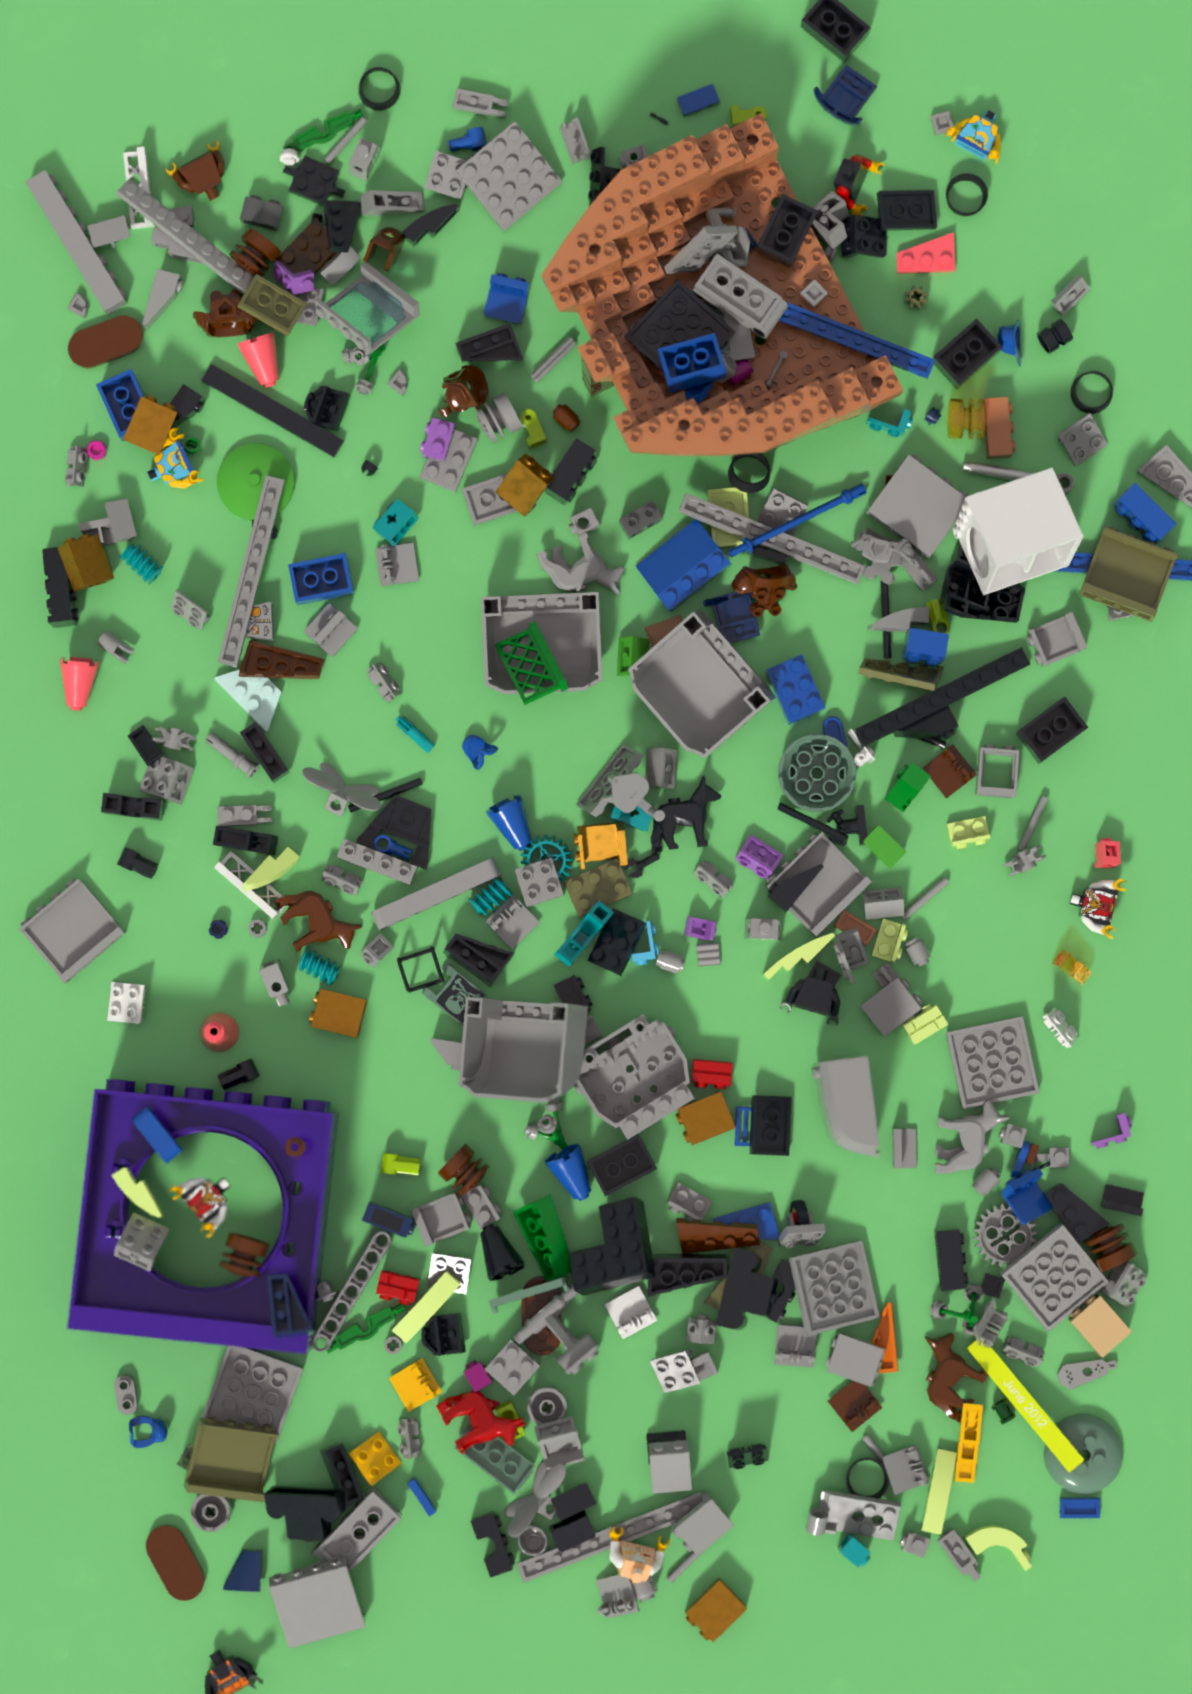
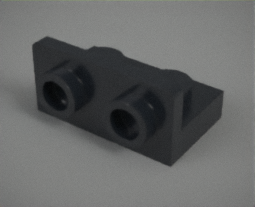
[554,975,593,1012]

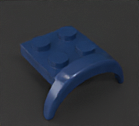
[814,65,877,125]
[703,592,760,643]

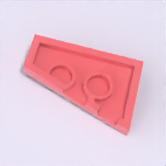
[896,232,955,274]

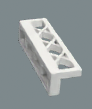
[123,147,155,229]
[214,851,286,920]

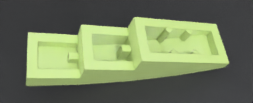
[763,933,835,980]
[392,1270,461,1343]
[921,1449,957,1535]

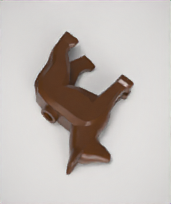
[273,891,363,952]
[925,1333,988,1423]

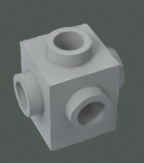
[686,1314,716,1344]

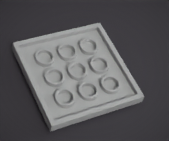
[455,121,562,231]
[946,1016,1040,1109]
[1000,1223,1109,1332]
[789,1240,880,1336]
[202,1346,304,1444]

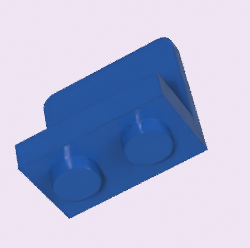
[484,273,530,324]
[1001,1168,1052,1224]

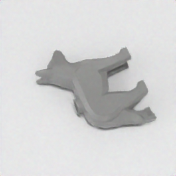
[536,532,625,595]
[935,1100,1010,1174]

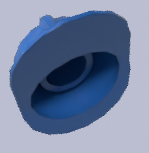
[998,320,1022,366]

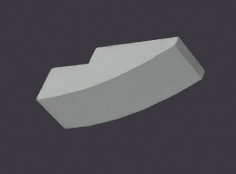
[151,227,204,264]
[867,607,929,632]

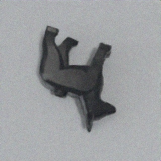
[651,775,721,853]

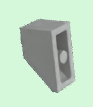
[431,1038,462,1070]

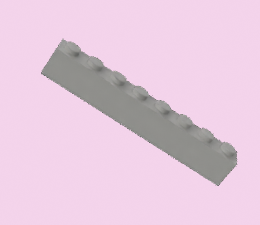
[26,170,127,315]

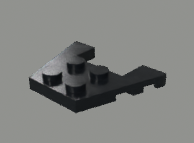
[356,794,432,870]

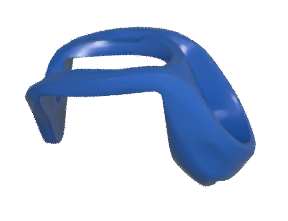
[462,735,498,770]
[129,1416,168,1448]

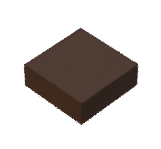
[1025,1144,1039,1165]

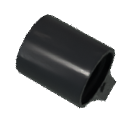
[117,847,159,879]
[217,1058,260,1090]

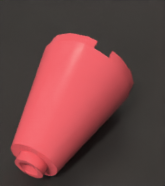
[237,332,279,388]
[60,657,99,711]
[200,1013,239,1052]

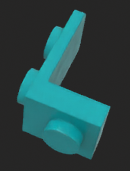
[866,409,913,438]

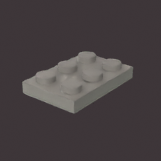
[420,429,478,493]
[462,473,518,526]

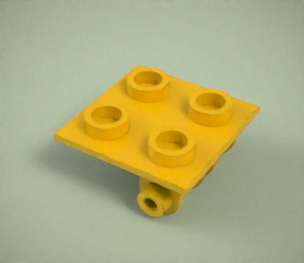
[389,1358,442,1412]
[349,1431,402,1486]

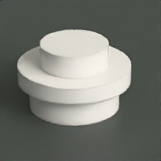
[280,149,299,166]

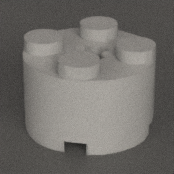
[527,1386,567,1425]
[191,1494,233,1532]

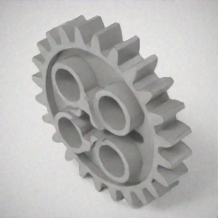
[973,1204,1037,1267]

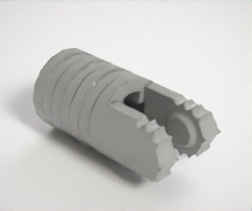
[97,630,135,664]

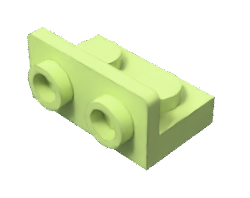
[946,816,991,850]
[871,919,908,963]

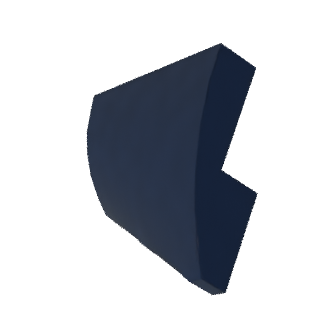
[223,1549,262,1592]

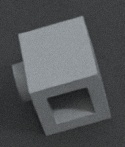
[999,1124,1027,1148]

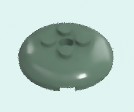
[778,734,856,812]
[1044,1414,1123,1494]

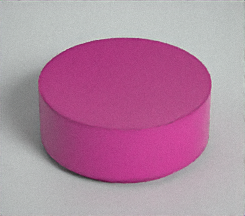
[87,440,107,461]

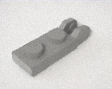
[453,88,509,118]
[217,805,273,827]

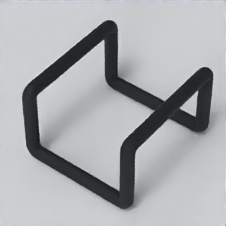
[397,947,445,993]

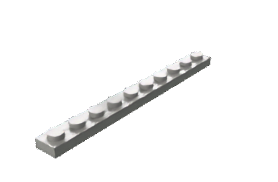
[116,179,254,295]
[218,476,285,668]
[678,493,865,585]
[517,1491,703,1582]

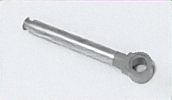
[962,461,1074,495]

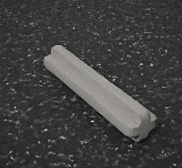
[531,337,576,382]

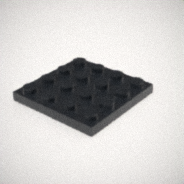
[624,279,735,372]

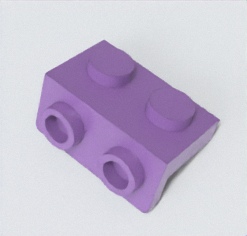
[420,417,455,462]

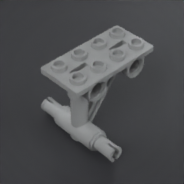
[512,1284,600,1374]

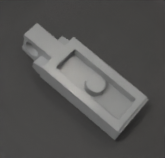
[937,1528,981,1581]

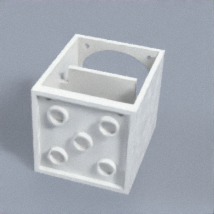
[953,467,1084,595]

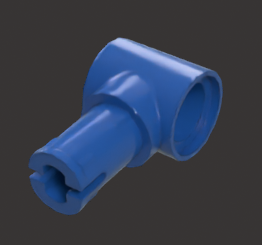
[448,127,487,152]
[374,835,413,861]

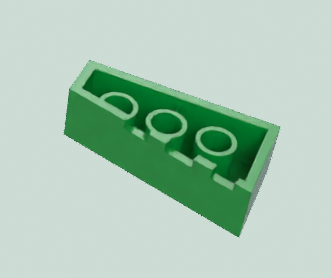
[513,1194,571,1283]

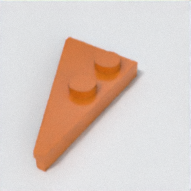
[871,1302,899,1373]

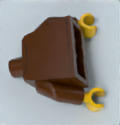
[165,141,225,201]

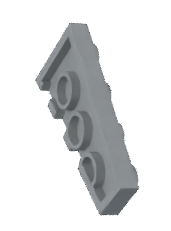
[1137,445,1192,508]

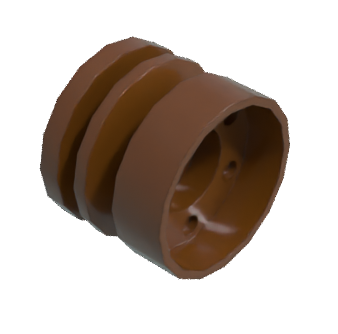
[229,228,281,277]
[438,1144,490,1196]
[1085,1224,1137,1272]
[219,1232,269,1277]

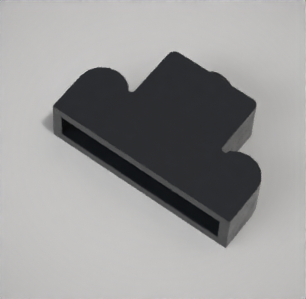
[715,1248,778,1330]
[264,1486,346,1542]

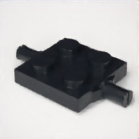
[283,156,346,206]

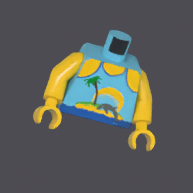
[944,110,1001,164]
[147,427,203,489]

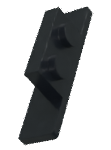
[588,147,621,207]

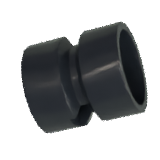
[1037,319,1073,354]

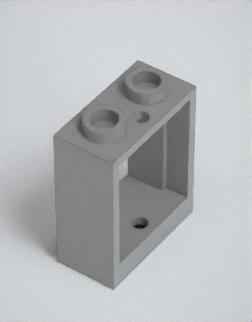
[975,744,1019,799]

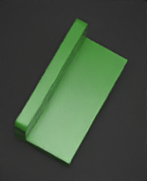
[617,636,649,677]
[863,825,906,868]

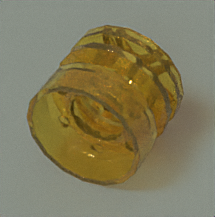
[947,398,986,440]

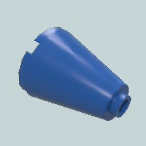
[486,794,532,851]
[545,1144,591,1201]

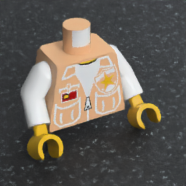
[609,1526,670,1583]

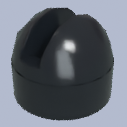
[361,460,378,476]

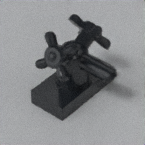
[827,805,867,846]

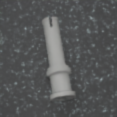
[205,732,260,778]

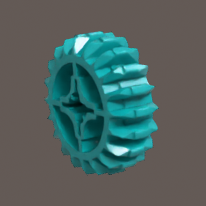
[520,835,573,882]

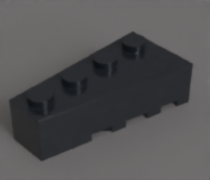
[42,547,80,628]
[648,1254,727,1297]

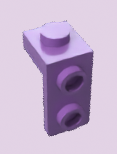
[273,261,314,295]
[1090,1113,1132,1149]

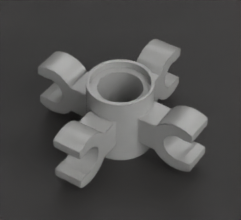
[152,727,196,751]
[1004,845,1046,877]

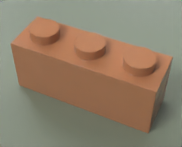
[983,397,1015,459]

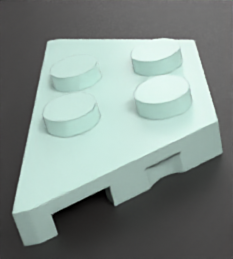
[214,669,282,732]

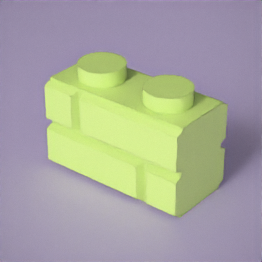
[902,1003,948,1045]

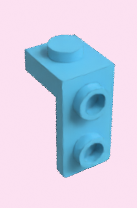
[631,920,659,966]

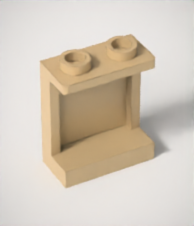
[1069,1295,1132,1358]

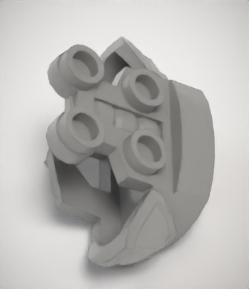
[850,528,915,585]

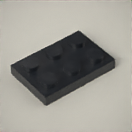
[877,190,937,231]
[587,908,647,976]
[749,1095,791,1156]

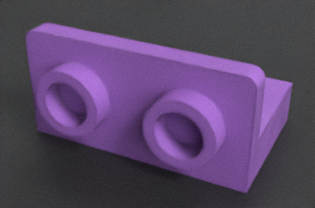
[735,834,784,880]

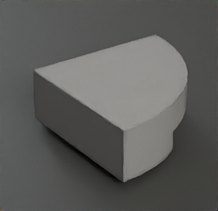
[67,292,88,319]
[387,369,407,396]

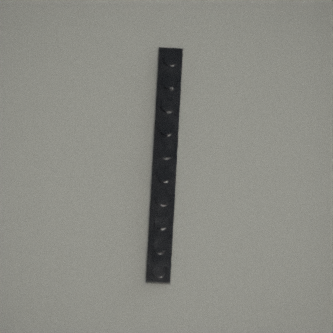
[854,647,1030,748]

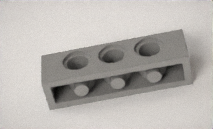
[337,839,418,886]

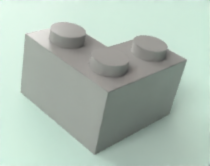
[811,191,849,249]

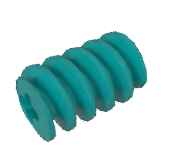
[120,543,164,585]
[468,878,513,916]
[299,947,342,985]

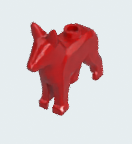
[436,1391,526,1454]

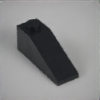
[170,384,205,429]
[893,706,959,739]
[768,864,824,912]

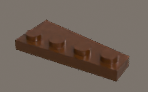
[239,640,325,679]
[676,1218,760,1254]

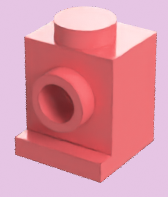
[1094,838,1121,868]

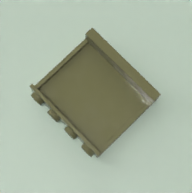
[1079,527,1178,622]
[184,1416,279,1502]

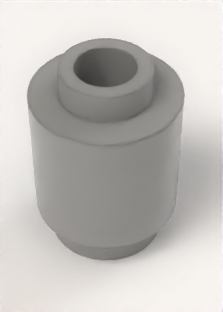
[905,936,931,967]
[656,950,685,974]
[971,1168,1001,1196]

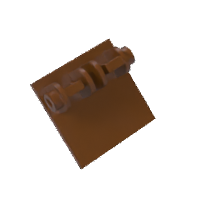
[923,745,977,799]
[828,1381,883,1432]

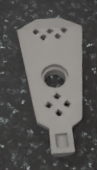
[1057,1359,1117,1390]

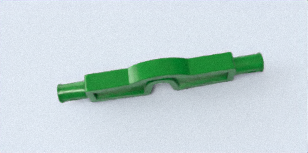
[283,108,363,151]
[325,1303,406,1354]

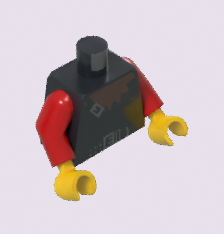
[834,154,885,216]

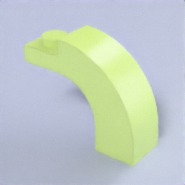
[964,1525,1032,1571]

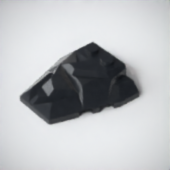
[939,544,1025,623]

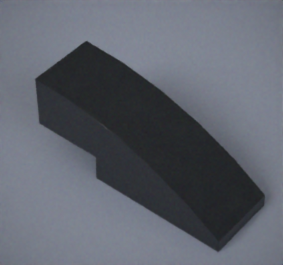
[402,203,459,247]
[213,826,278,856]

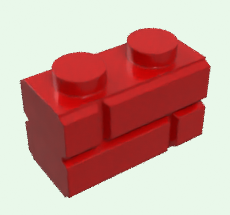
[691,1059,733,1090]
[376,1270,420,1305]

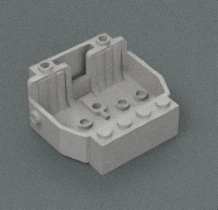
[574,1014,695,1140]

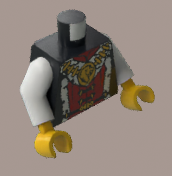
[1069,879,1127,939]
[168,1177,231,1238]

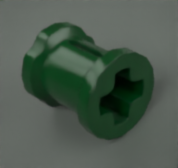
[991,1398,1016,1424]

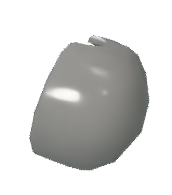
[518,1525,548,1556]

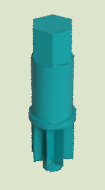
[395,716,435,753]

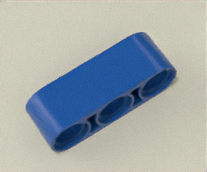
[131,1106,183,1163]

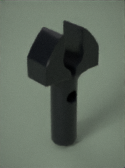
[625,852,660,878]

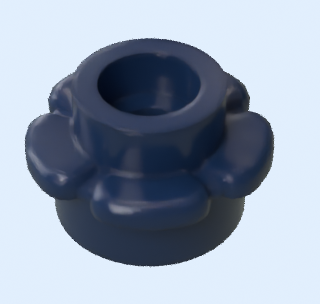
[924,407,941,425]
[209,920,228,939]

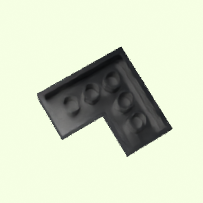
[569,1197,656,1296]

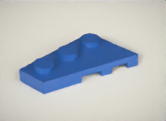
[713,1202,780,1240]

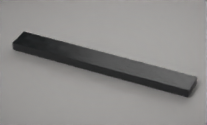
[201,364,344,458]

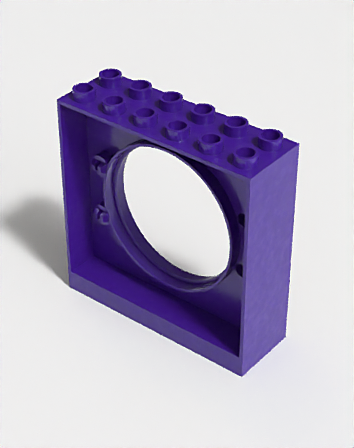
[67,1079,339,1354]

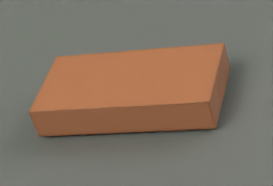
[834,910,877,946]

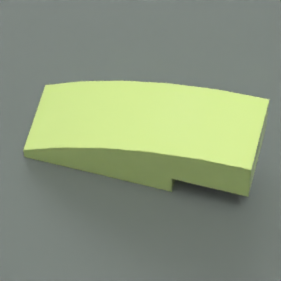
[242,847,300,891]
[112,1167,164,1218]

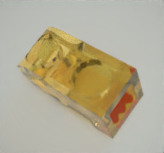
[1052,950,1092,985]

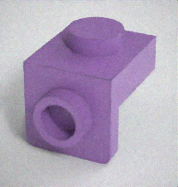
[684,916,717,940]

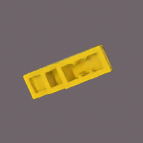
[954,1403,983,1483]

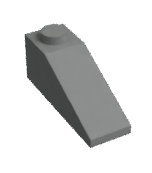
[360,190,424,216]
[142,269,184,329]

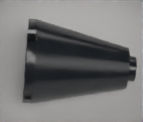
[480,1224,525,1281]

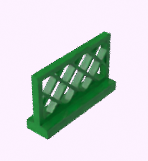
[494,621,569,705]

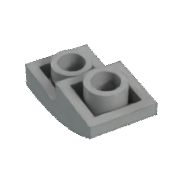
[319,245,360,286]

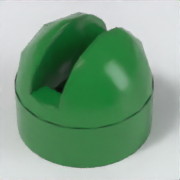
[184,437,200,454]

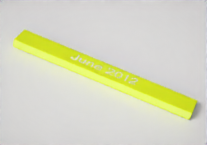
[967,1340,1084,1473]

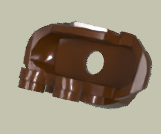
[193,289,259,337]
[438,365,489,417]
[732,564,798,617]

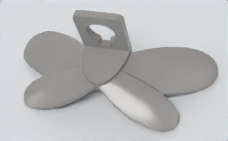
[302,762,382,816]
[505,1462,566,1537]

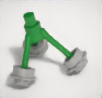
[342,344,386,396]
[524,1098,568,1149]
[930,1284,984,1336]

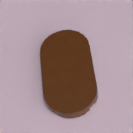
[68,316,143,369]
[521,1276,561,1356]
[146,1525,205,1601]

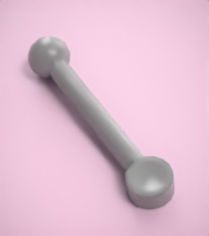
[764,351,787,388]

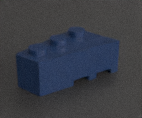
[267,1273,315,1339]

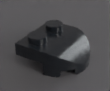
[304,386,350,431]
[421,1313,466,1356]

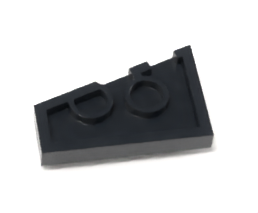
[324,200,361,252]

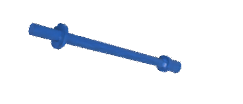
[728,483,867,557]

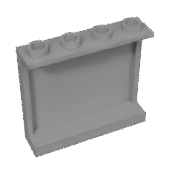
[865,455,968,559]
[766,832,872,937]
[18,879,126,984]
[269,1556,366,1648]

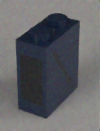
[362,1201,417,1238]

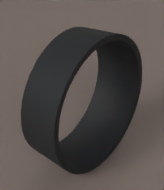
[358,67,400,111]
[946,173,988,216]
[1070,371,1113,414]
[728,453,770,493]
[846,1458,890,1499]

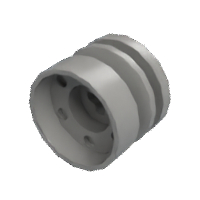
[474,392,522,443]

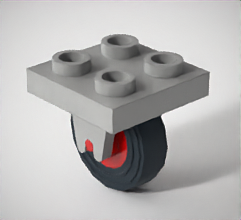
[778,1200,826,1248]

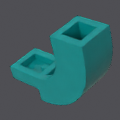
[554,901,614,967]

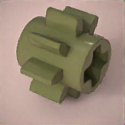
[904,285,928,310]

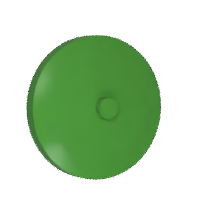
[217,443,295,521]

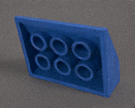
[636,519,732,612]

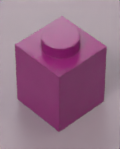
[463,1360,493,1392]

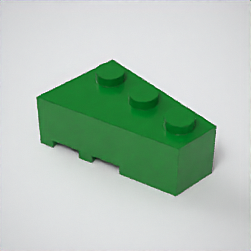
[884,763,931,812]

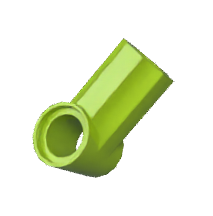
[925,599,950,634]
[381,1153,421,1175]

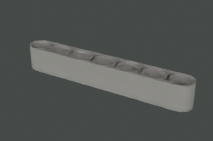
[371,857,501,930]
[312,1231,392,1352]

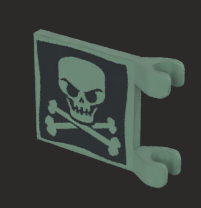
[422,963,487,1026]

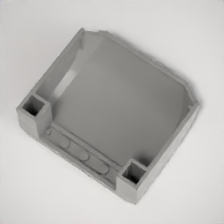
[481,592,602,694]
[628,609,776,758]
[458,997,588,1103]
[811,1056,880,1157]

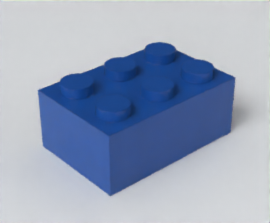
[658,333,726,393]
[96,369,145,441]
[1113,483,1177,544]
[288,553,354,605]
[902,628,949,667]
[765,654,826,725]

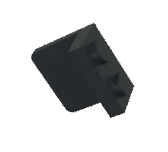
[841,215,886,258]

